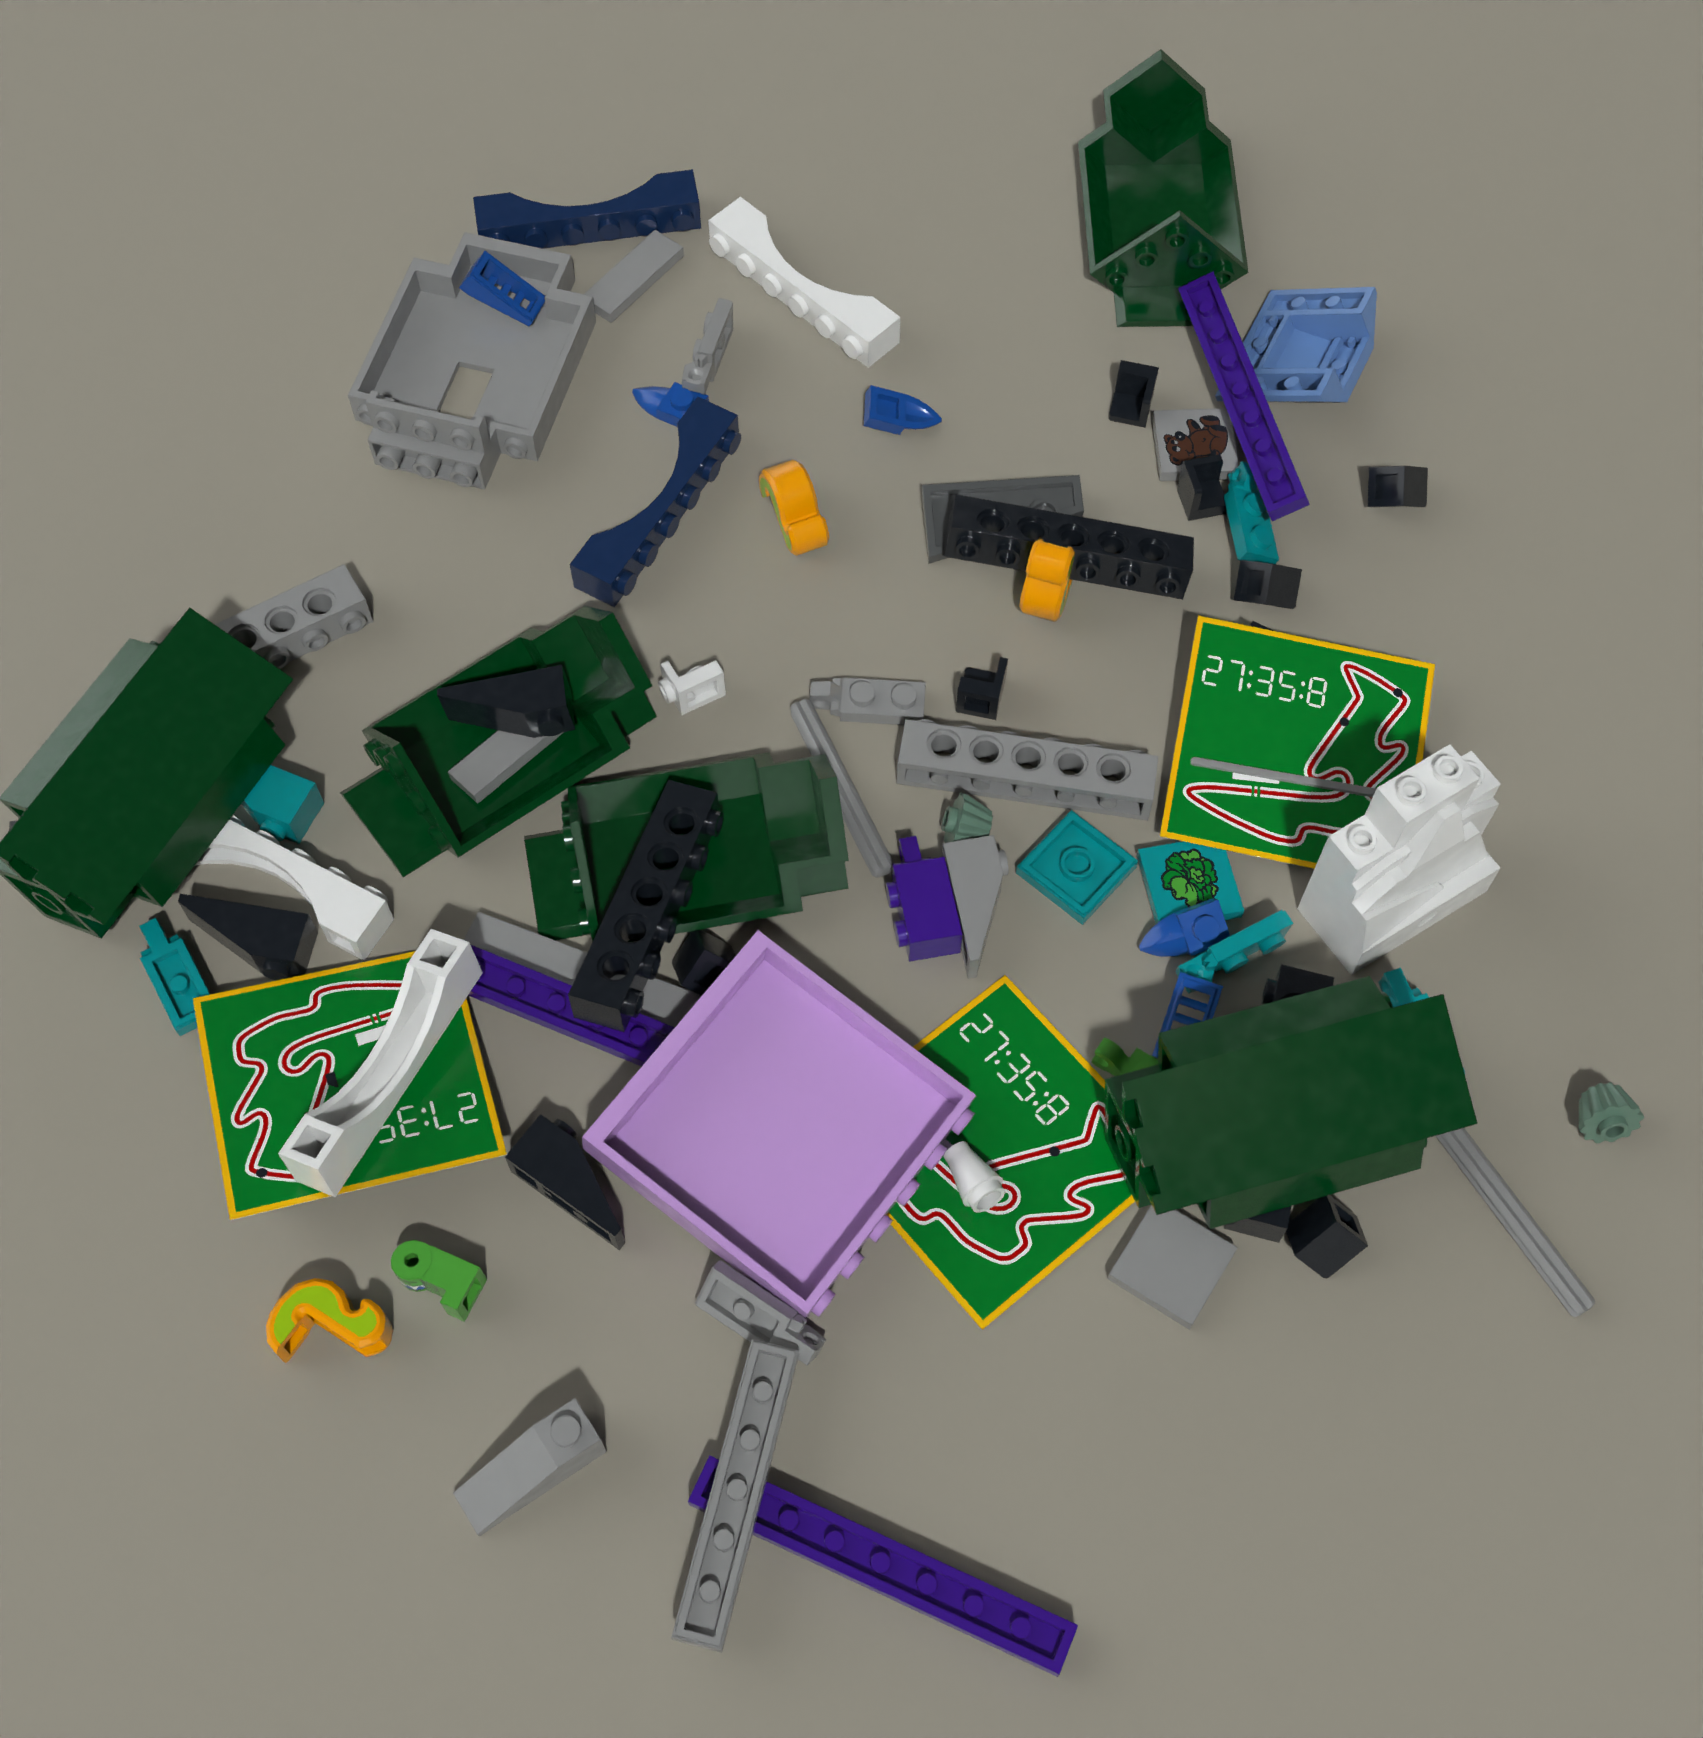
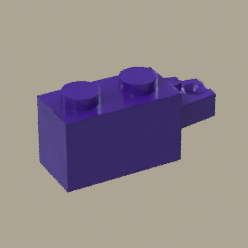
[886,836,963,962]

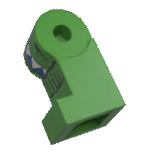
[391,1240,487,1322]

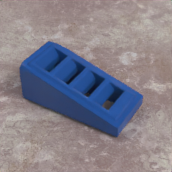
[459,251,545,326]
[1152,972,1223,1059]

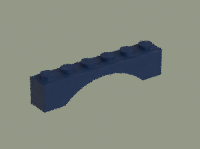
[473,169,701,249]
[569,397,741,608]

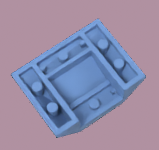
[1215,287,1377,403]

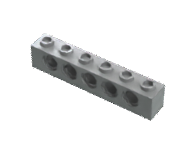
[215,564,373,669]
[897,719,1158,821]

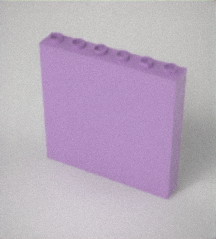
[582,930,976,1319]

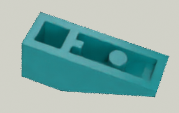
[241,765,324,844]

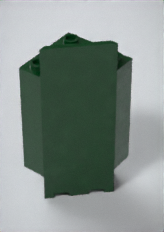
[1078,49,1249,327]
[340,606,657,877]
[0,607,293,939]
[524,752,849,942]
[1105,976,1478,1229]

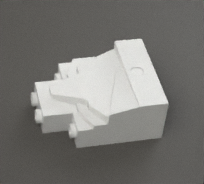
[1297,744,1501,975]

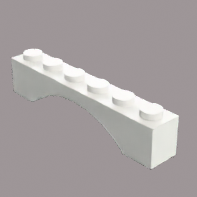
[708,197,900,368]
[194,815,394,961]
[278,929,483,1197]

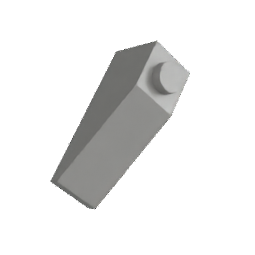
[942,835,1009,979]
[453,1398,606,1536]

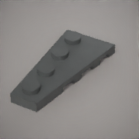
[921,475,1084,564]

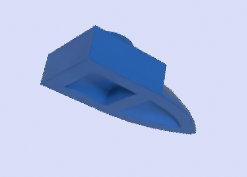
[632,382,709,427]
[864,385,942,435]
[1139,898,1230,957]

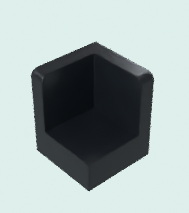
[1108,360,1159,428]
[1177,454,1227,521]
[1368,466,1428,508]
[1234,560,1302,609]
[956,657,1008,720]
[672,930,736,996]
[1286,1195,1368,1278]

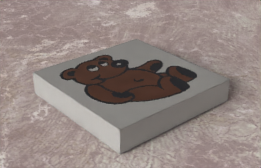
[1152,408,1239,481]

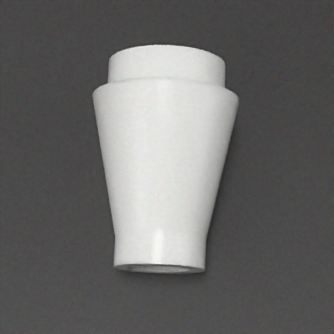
[944,1141,1005,1213]

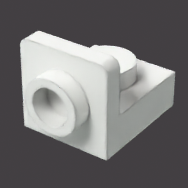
[658,660,726,715]

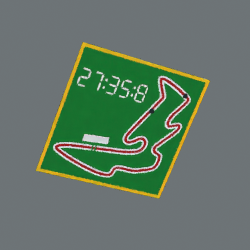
[1160,615,1435,869]
[193,951,507,1220]
[887,975,1135,1330]

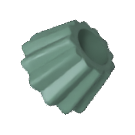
[941,793,993,843]
[1578,1082,1644,1143]

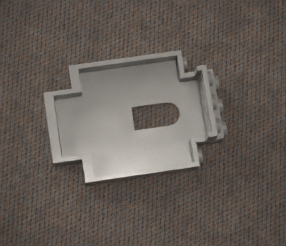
[348,232,596,489]

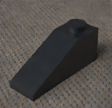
[437,665,576,738]
[178,893,318,980]
[505,1114,625,1250]

